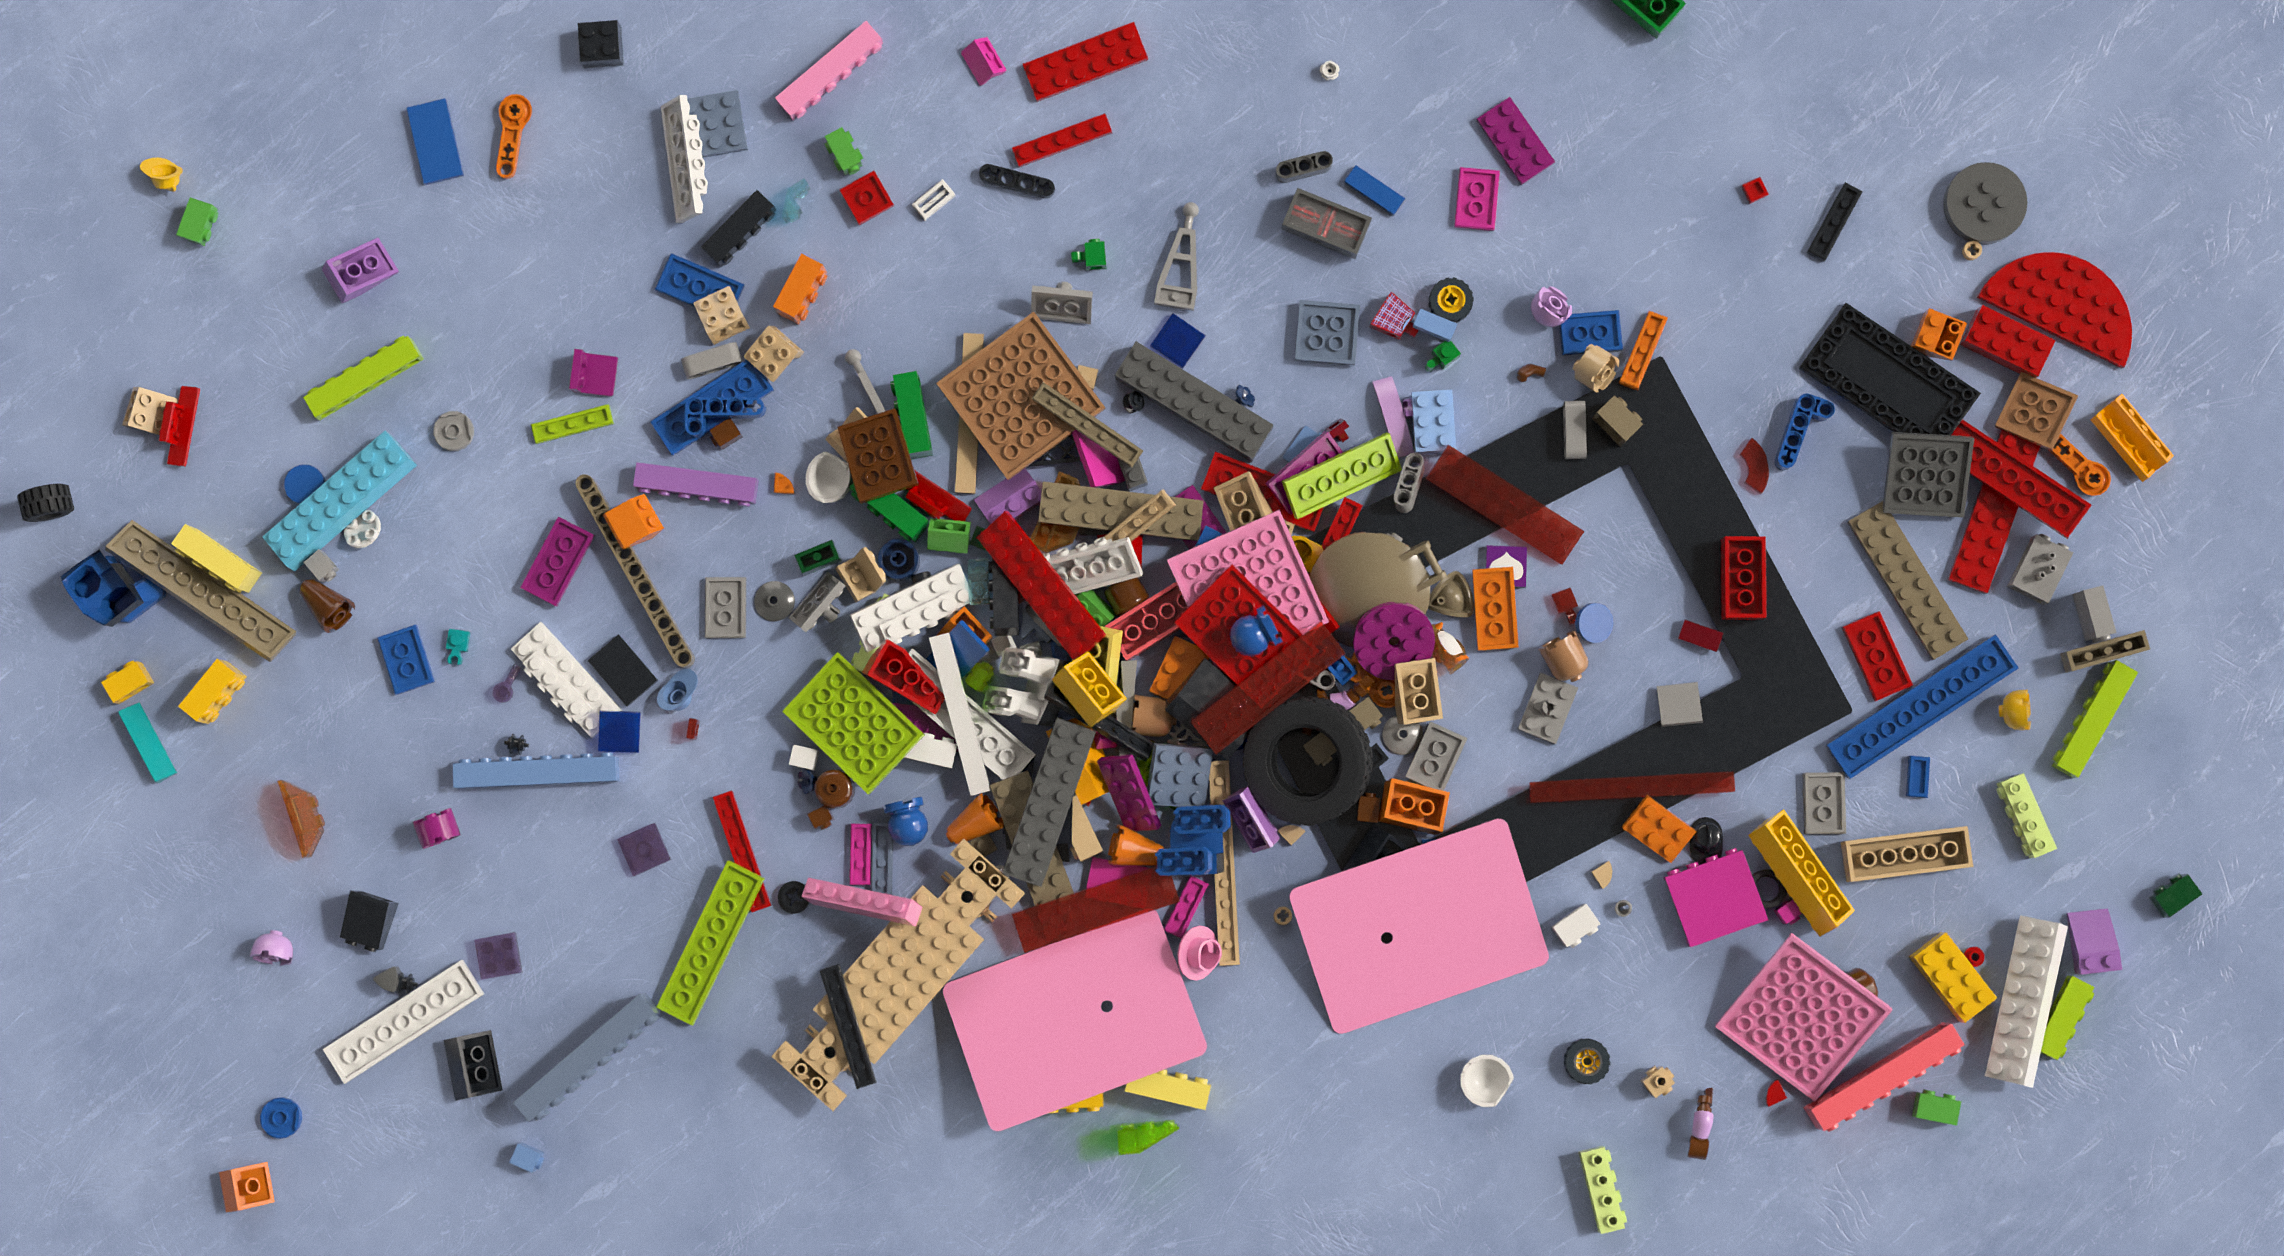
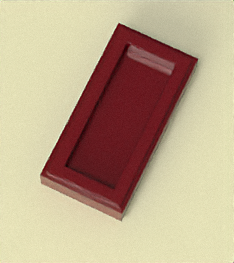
[1678,619,1724,652]

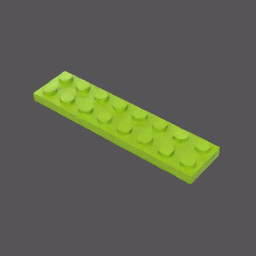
[656,860,765,1026]

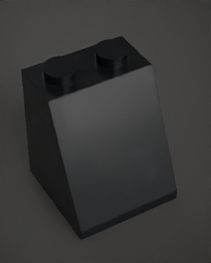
[340,890,399,952]

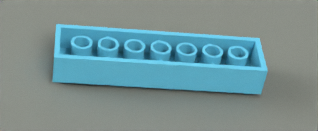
[263,431,417,571]

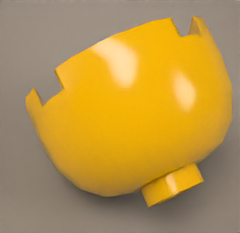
[1999,689,2031,730]

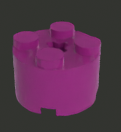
[412,808,461,849]

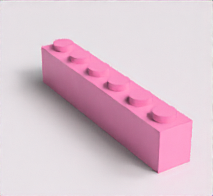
[775,21,883,120]
[801,878,922,927]

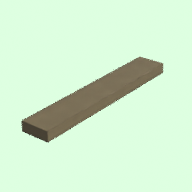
[1032,382,1143,468]

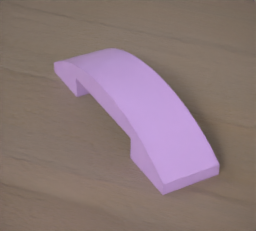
[1372,376,1414,458]

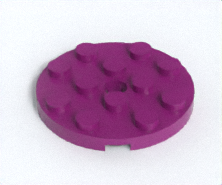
[1353,602,1435,680]

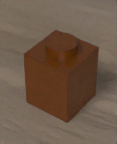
[710,418,743,450]
[1356,793,1380,823]

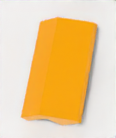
[2090,394,2174,482]
[1046,718,1109,805]

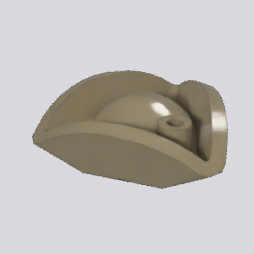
[1428,571,1474,617]

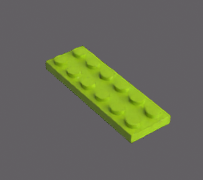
[1282,432,1402,519]

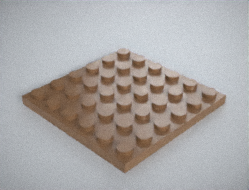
[936,312,1106,480]

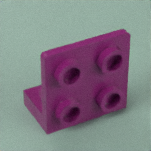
[569,349,618,397]

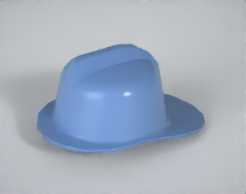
[657,669,698,711]

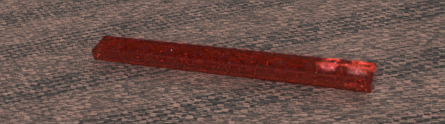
[1529,772,1735,803]

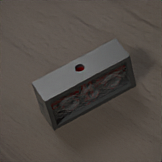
[1281,188,1372,259]

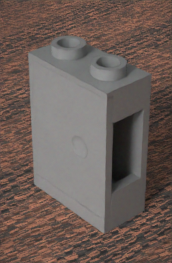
[2007,534,2073,605]

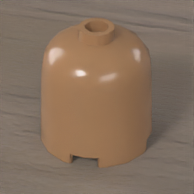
[1539,631,1589,682]
[1131,695,1177,737]

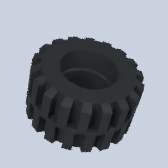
[17,483,74,522]

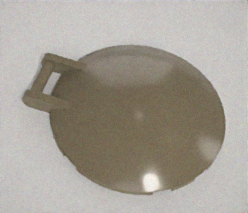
[1310,532,1447,647]

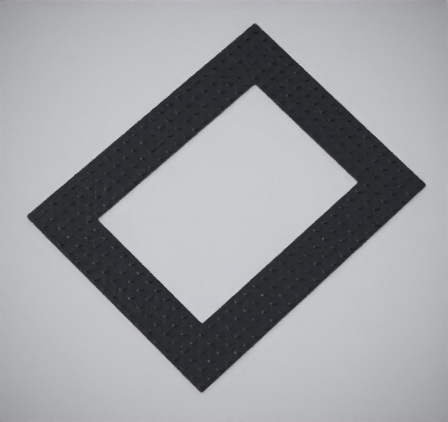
[1264,356,1852,944]

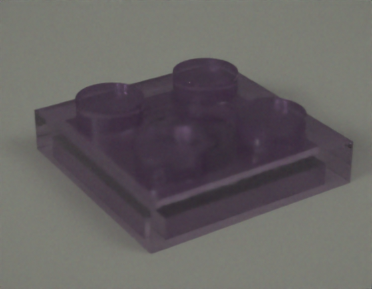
[617,823,671,877]
[474,932,523,980]

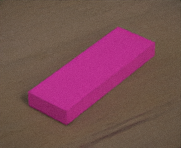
[850,824,872,885]
[1164,875,1209,939]

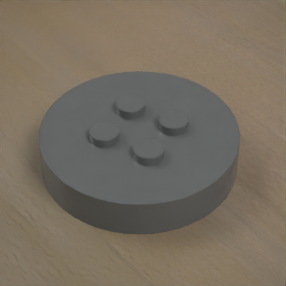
[1943,162,2028,245]

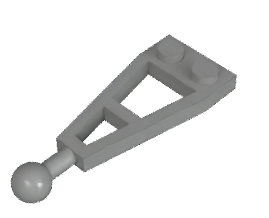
[1154,202,1199,311]
[845,349,885,414]

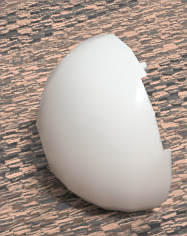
[806,452,853,503]
[1461,1055,1513,1107]

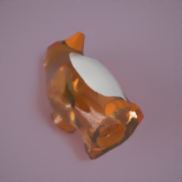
[1431,622,1469,675]

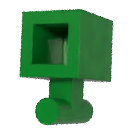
[1425,341,1461,372]

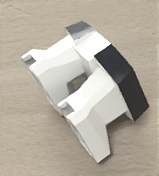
[982,647,1070,727]

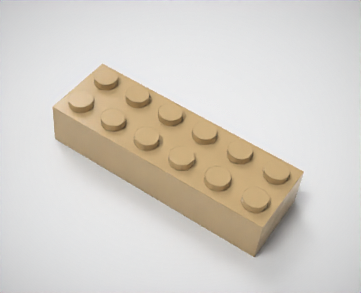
[1841,826,1973,882]

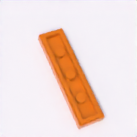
[1619,311,1668,391]

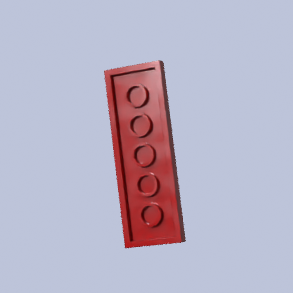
[1022,22,1148,102]
[1201,452,1324,532]

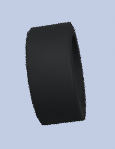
[1752,869,1787,908]

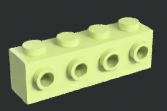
[1996,773,2057,859]
[1578,1146,1627,1234]

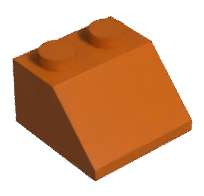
[603,494,664,550]
[219,1162,275,1213]

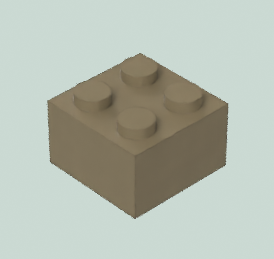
[1592,395,1643,447]

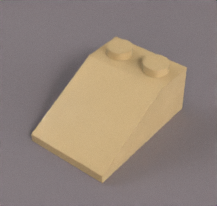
[1214,471,1272,531]
[1395,658,1443,725]
[1070,795,1104,862]

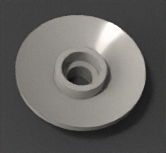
[1382,715,1423,755]

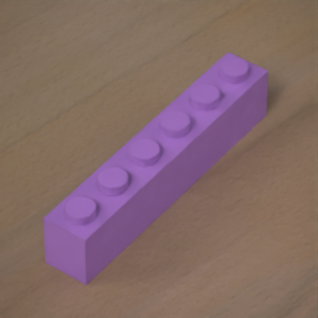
[633,462,759,507]

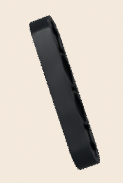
[979,164,1055,198]

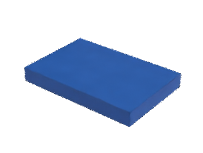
[1559,310,1623,356]
[926,620,990,680]
[377,625,435,695]

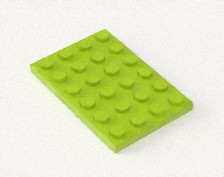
[782,652,925,795]

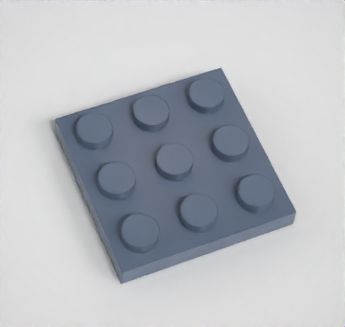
[687,90,748,158]
[1295,300,1360,366]
[1147,743,1213,807]

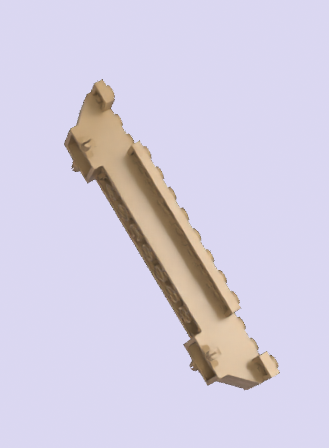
[772,839,1025,1111]

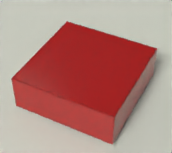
[1741,177,1769,204]

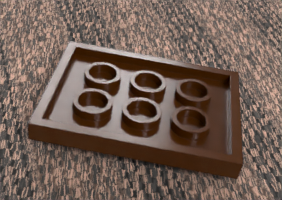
[837,408,919,504]

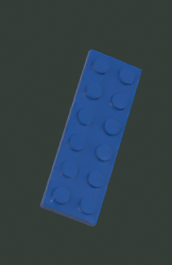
[651,359,774,456]

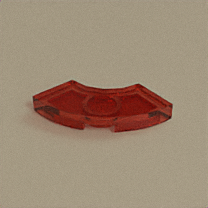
[1739,438,1769,494]

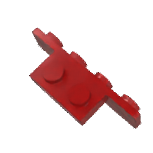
[159,386,200,467]
[906,470,972,521]

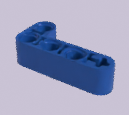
[1774,393,1835,471]
[685,397,766,438]

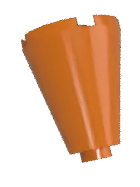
[946,793,1004,845]
[1108,825,1164,866]

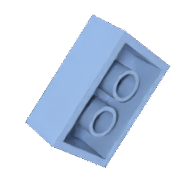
[1410,390,1456,455]

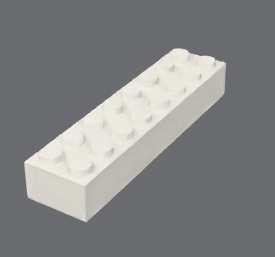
[1985,915,2068,1088]

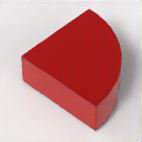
[1766,1079,1787,1107]

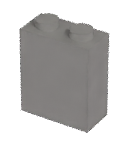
[2072,586,2117,643]

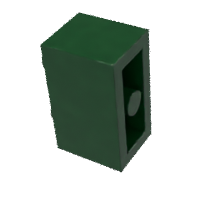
[794,540,842,576]
[2149,873,2202,918]

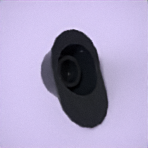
[1690,817,1723,865]

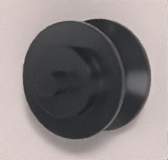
[1123,391,1144,413]
[504,734,529,755]
[397,972,418,994]

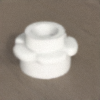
[1320,61,1340,80]

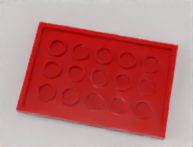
[1174,564,1319,709]

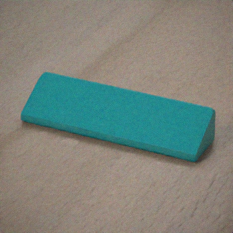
[118,702,177,783]

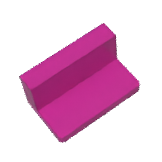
[961,37,1007,86]

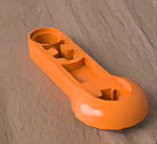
[496,94,532,179]
[2049,434,2111,496]
[1344,655,1395,708]

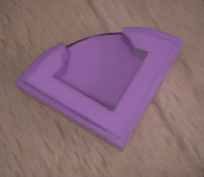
[1402,399,1413,419]

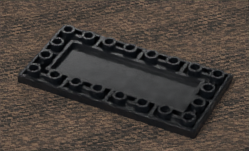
[1799,303,1981,435]

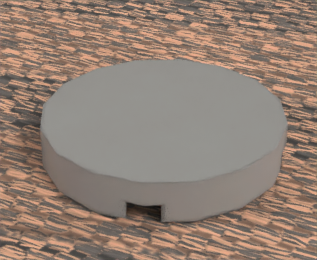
[433,411,474,451]

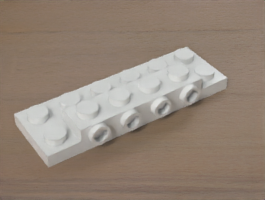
[661,95,708,223]
[1043,537,1143,594]
[849,563,975,652]
[511,622,622,738]

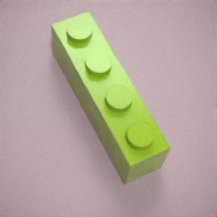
[2040,975,2095,1060]

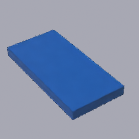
[407,98,464,185]
[655,253,745,307]

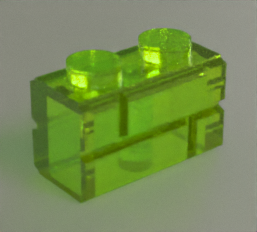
[965,661,995,694]

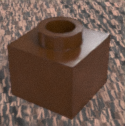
[807,805,835,831]

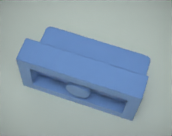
[1413,309,1457,342]
[1283,426,1322,463]

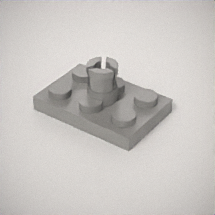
[1031,281,1093,324]
[789,571,845,632]
[1518,673,1578,744]

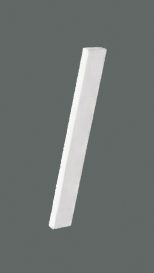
[929,633,991,796]

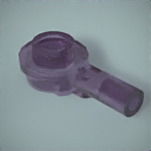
[493,664,521,703]

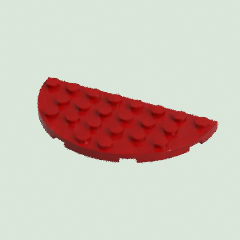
[1977,252,2132,369]

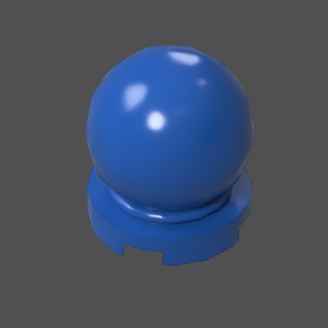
[1230,606,1283,656]
[883,797,928,846]

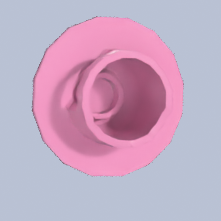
[1177,925,1222,981]

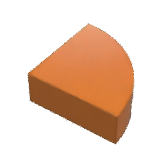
[774,472,794,494]

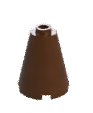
[299,579,355,633]

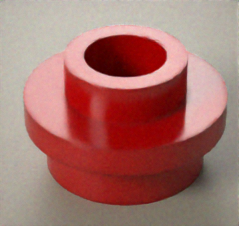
[1964,947,1985,967]

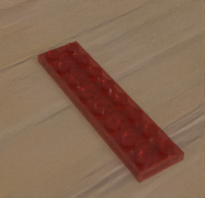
[1426,444,1584,565]
[1190,621,1346,754]
[1012,866,1180,953]

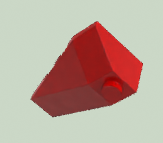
[862,639,945,715]

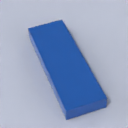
[1344,165,1405,216]

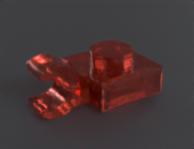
[1551,587,1578,625]

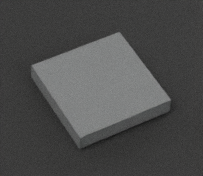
[1657,682,1703,727]

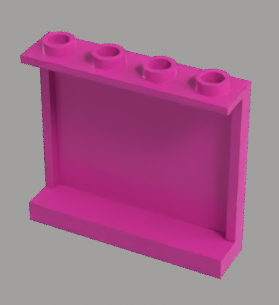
[1663,848,1768,947]

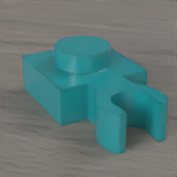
[446,629,471,665]

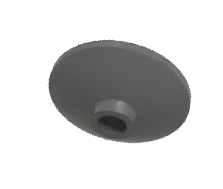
[754,581,795,621]

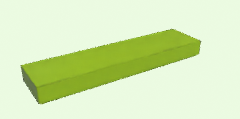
[531,404,614,444]

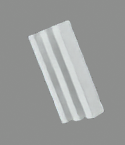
[912,179,956,221]

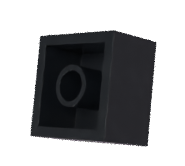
[578,20,624,68]

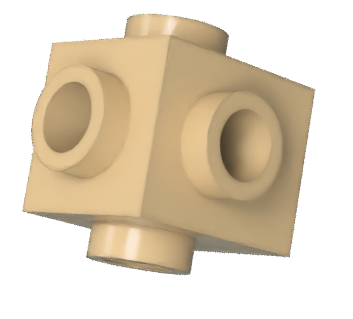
[1640,1066,1675,1098]

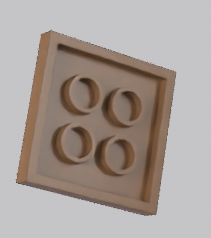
[1995,372,2078,451]

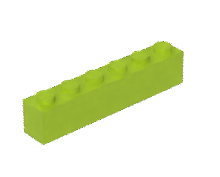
[303,336,424,421]
[2052,660,2138,778]

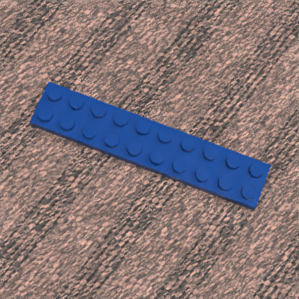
[1826,634,2019,779]

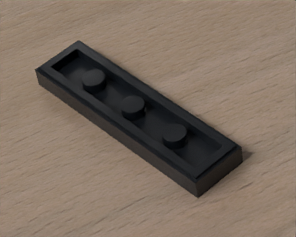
[1806,182,1863,262]

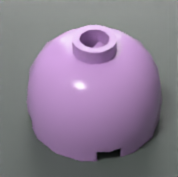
[1531,286,1572,327]
[250,930,293,965]

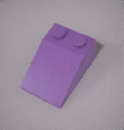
[322,238,399,304]
[2066,908,2122,975]

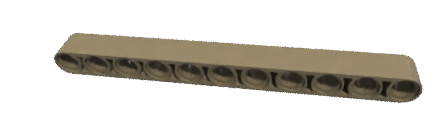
[575,474,695,668]

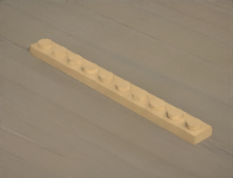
[1209,760,1240,966]

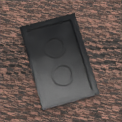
[588,634,659,707]

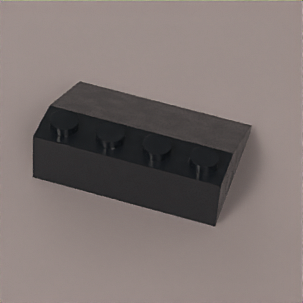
[1165,658,1267,760]

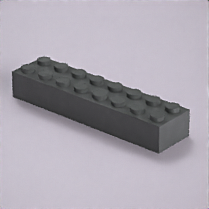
[1115,341,1274,462]
[1003,717,1096,887]

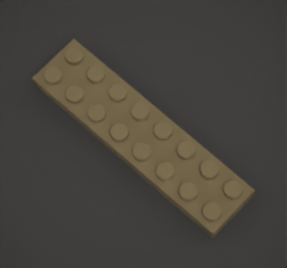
[1038,481,1203,541]
[1847,501,1968,660]
[990,770,1085,938]

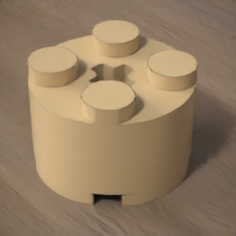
[1572,344,1619,393]

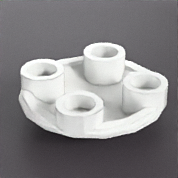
[344,510,381,548]

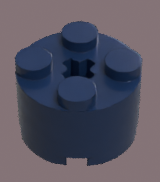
[878,538,920,581]

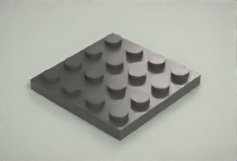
[1882,432,1974,517]

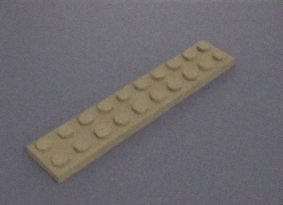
[105,520,296,662]

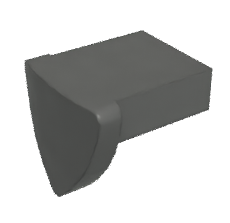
[373,966,401,992]

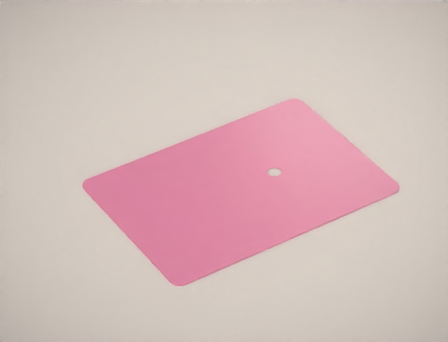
[1289,819,1549,1034]
[943,908,1207,1131]

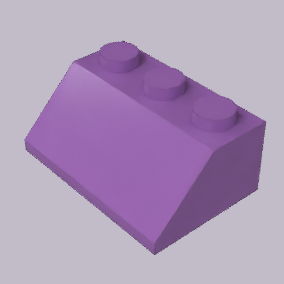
[974,468,1041,524]
[1222,786,1280,853]

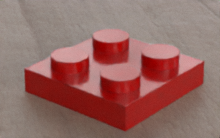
[840,170,894,225]

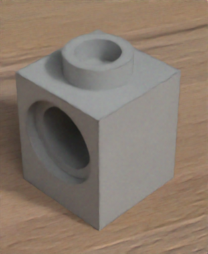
[303,549,339,582]

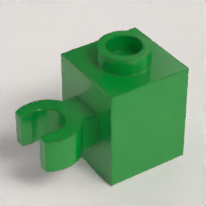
[1071,239,1107,270]

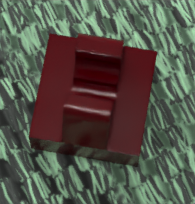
[1325,418,1349,443]

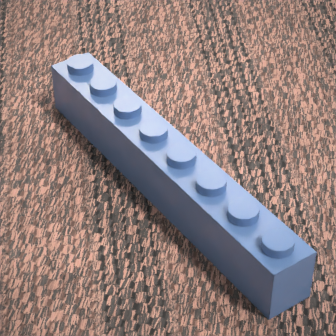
[453,753,619,789]

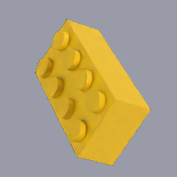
[1909,932,1997,1023]

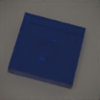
[1150,313,1206,369]
[598,710,641,753]

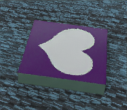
[1485,545,1527,588]

